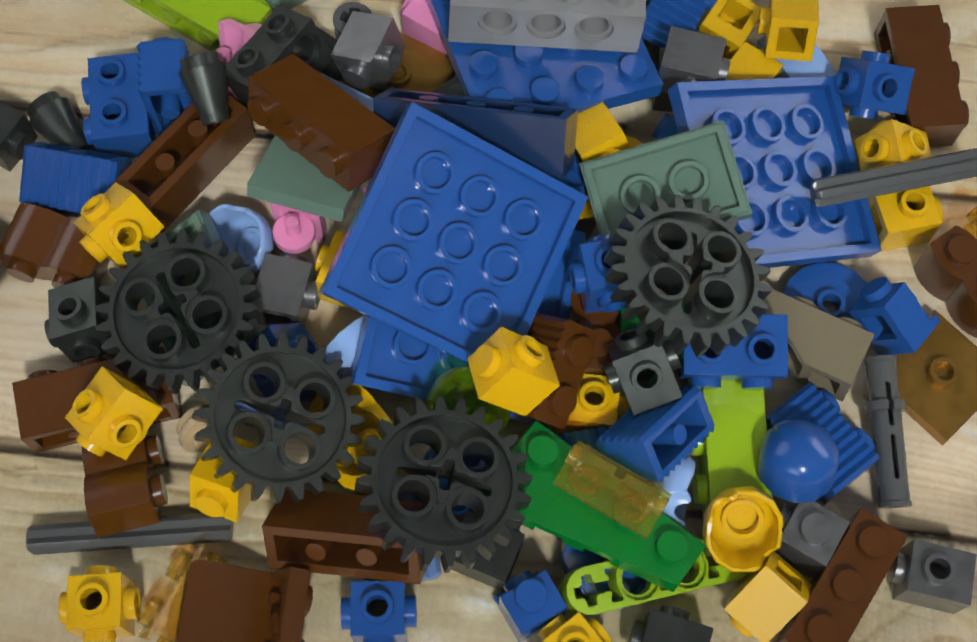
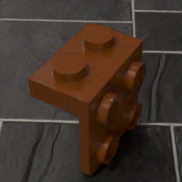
[174,560,313,642]

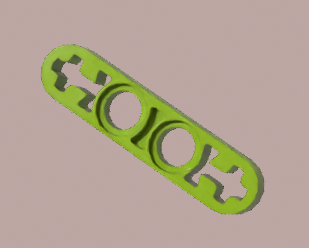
[559,538,750,615]

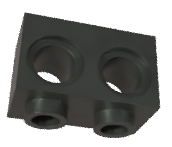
[226,5,333,109]

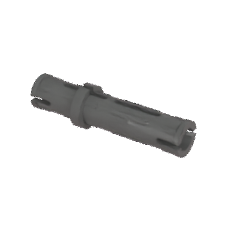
[864,355,912,509]

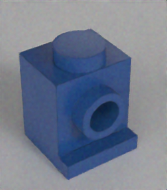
[848,277,940,355]
[493,570,568,642]

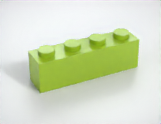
[123,0,272,51]
[687,380,772,518]

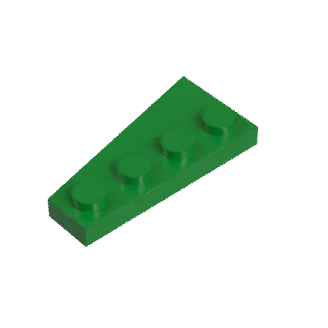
[478,421,706,592]

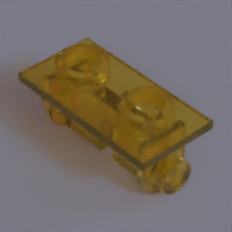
[553,441,672,539]
[137,543,227,642]

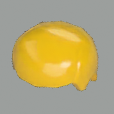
[702,486,783,572]

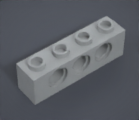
[448,0,646,53]

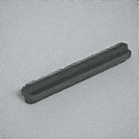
[810,148,977,207]
[26,513,234,555]

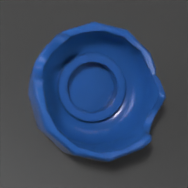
[758,420,839,503]

